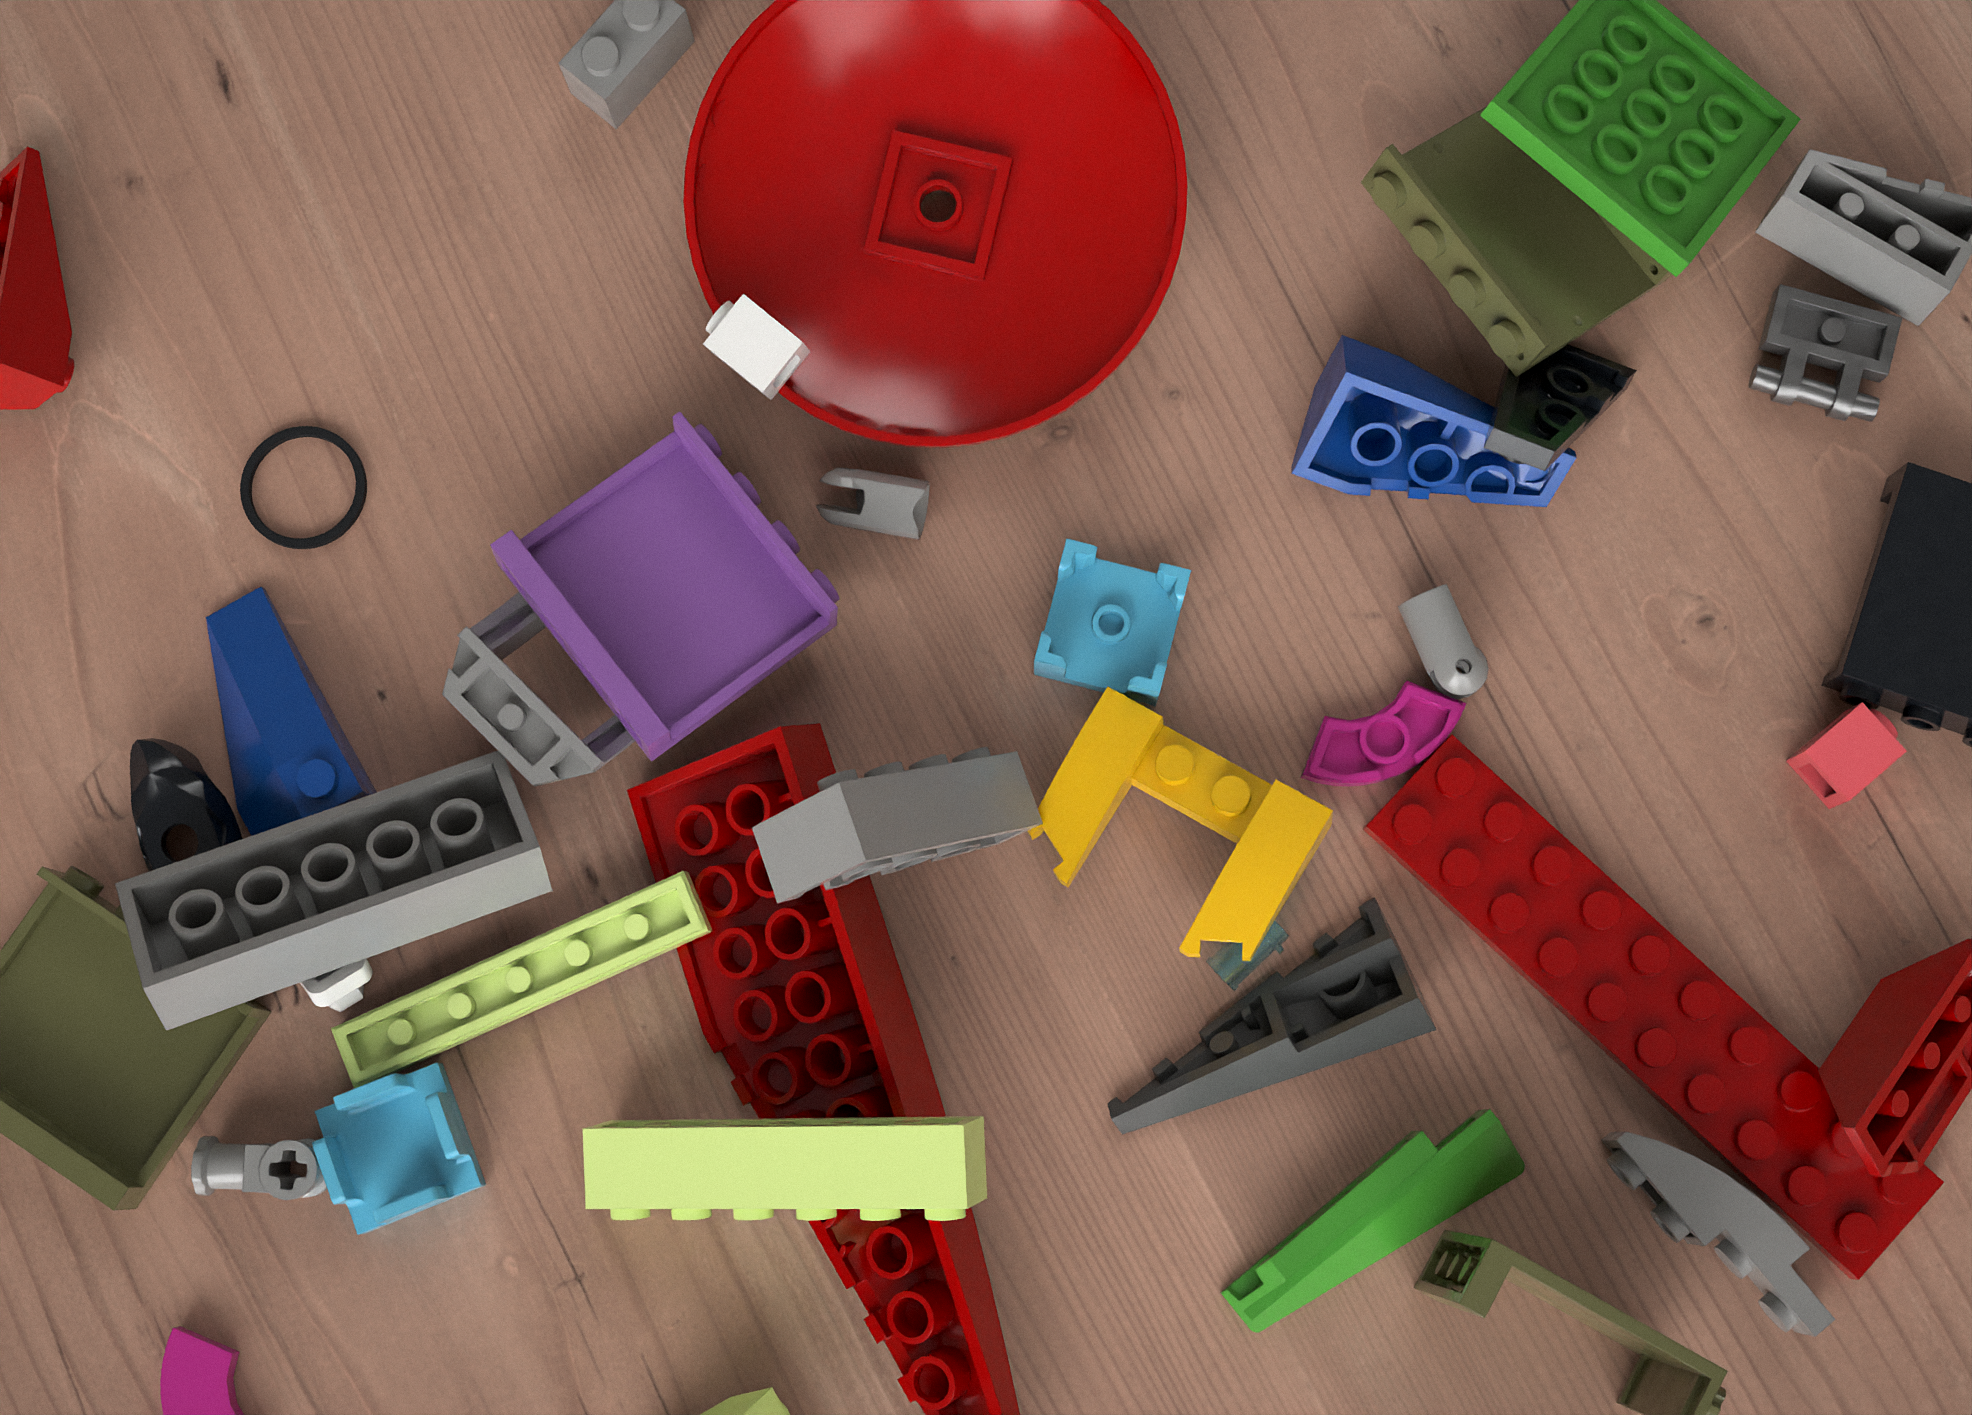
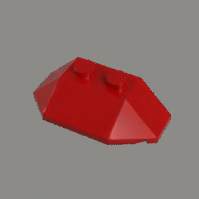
[1818,938,1972,1177]

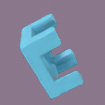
[1034,538,1191,706]

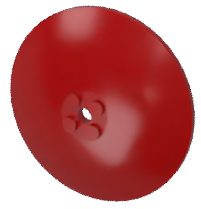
[683,0,1188,448]

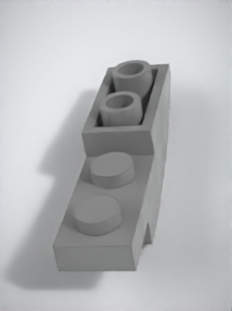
[1601,1132,1836,1337]

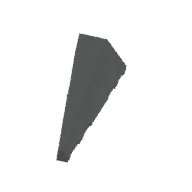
[1107,898,1436,1135]

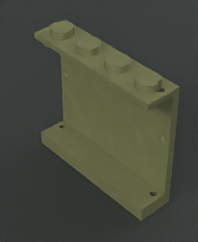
[1361,106,1672,377]
[1414,1230,1728,1415]

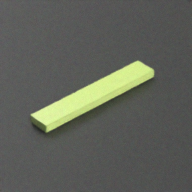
[331,871,713,1088]

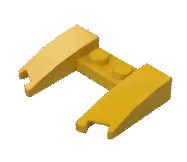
[1027,686,1333,961]

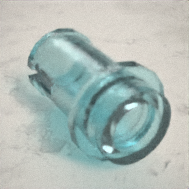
[1206,921,1289,991]

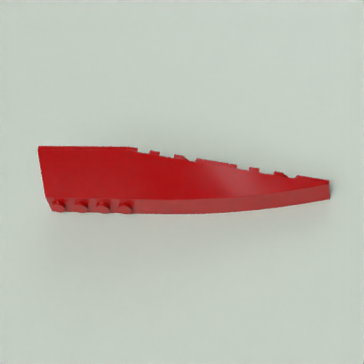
[627,723,1020,1415]

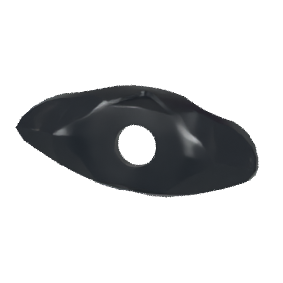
[130,738,243,871]

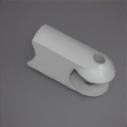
[816,468,930,540]
[1398,584,1489,699]

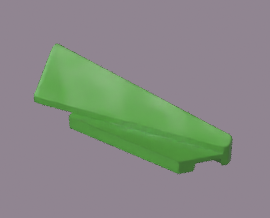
[1220,1109,1525,1333]

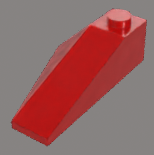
[0,146,74,410]

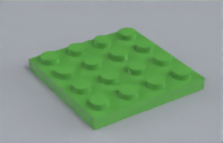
[1480,0,1801,277]

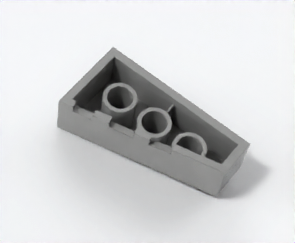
[752,747,1043,903]

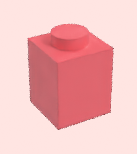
[1786,702,1907,809]

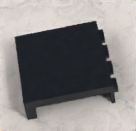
[1821,462,1972,747]

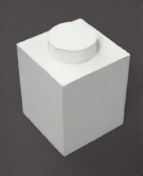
[703,294,810,400]

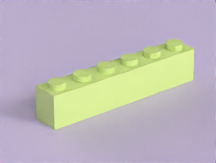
[582,1116,987,1221]

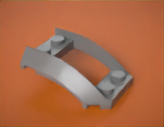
[442,592,635,786]

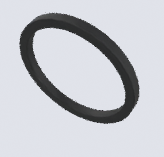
[240,426,367,549]

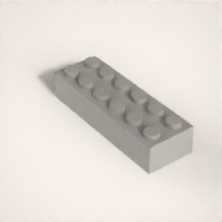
[115,751,553,1031]

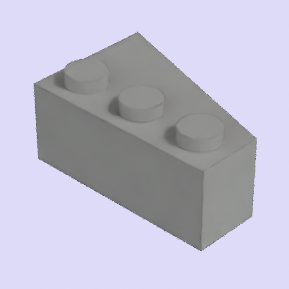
[1755,149,1972,326]

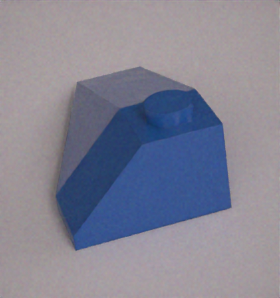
[1291,335,1577,507]
[206,587,377,836]

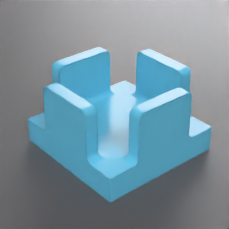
[312,1062,486,1235]

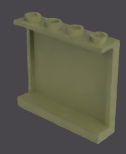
[0,866,272,1211]

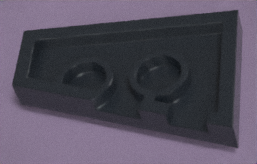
[1484,344,1637,471]

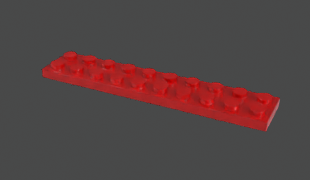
[1363,734,1944,1280]

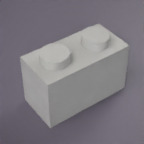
[558,0,695,129]

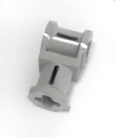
[191,1136,328,1200]

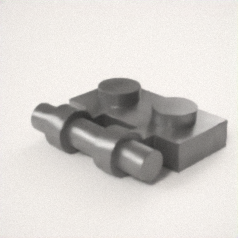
[1748,284,1902,422]

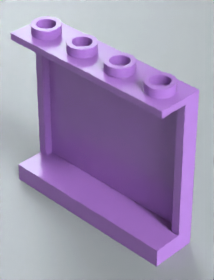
[490,412,839,762]

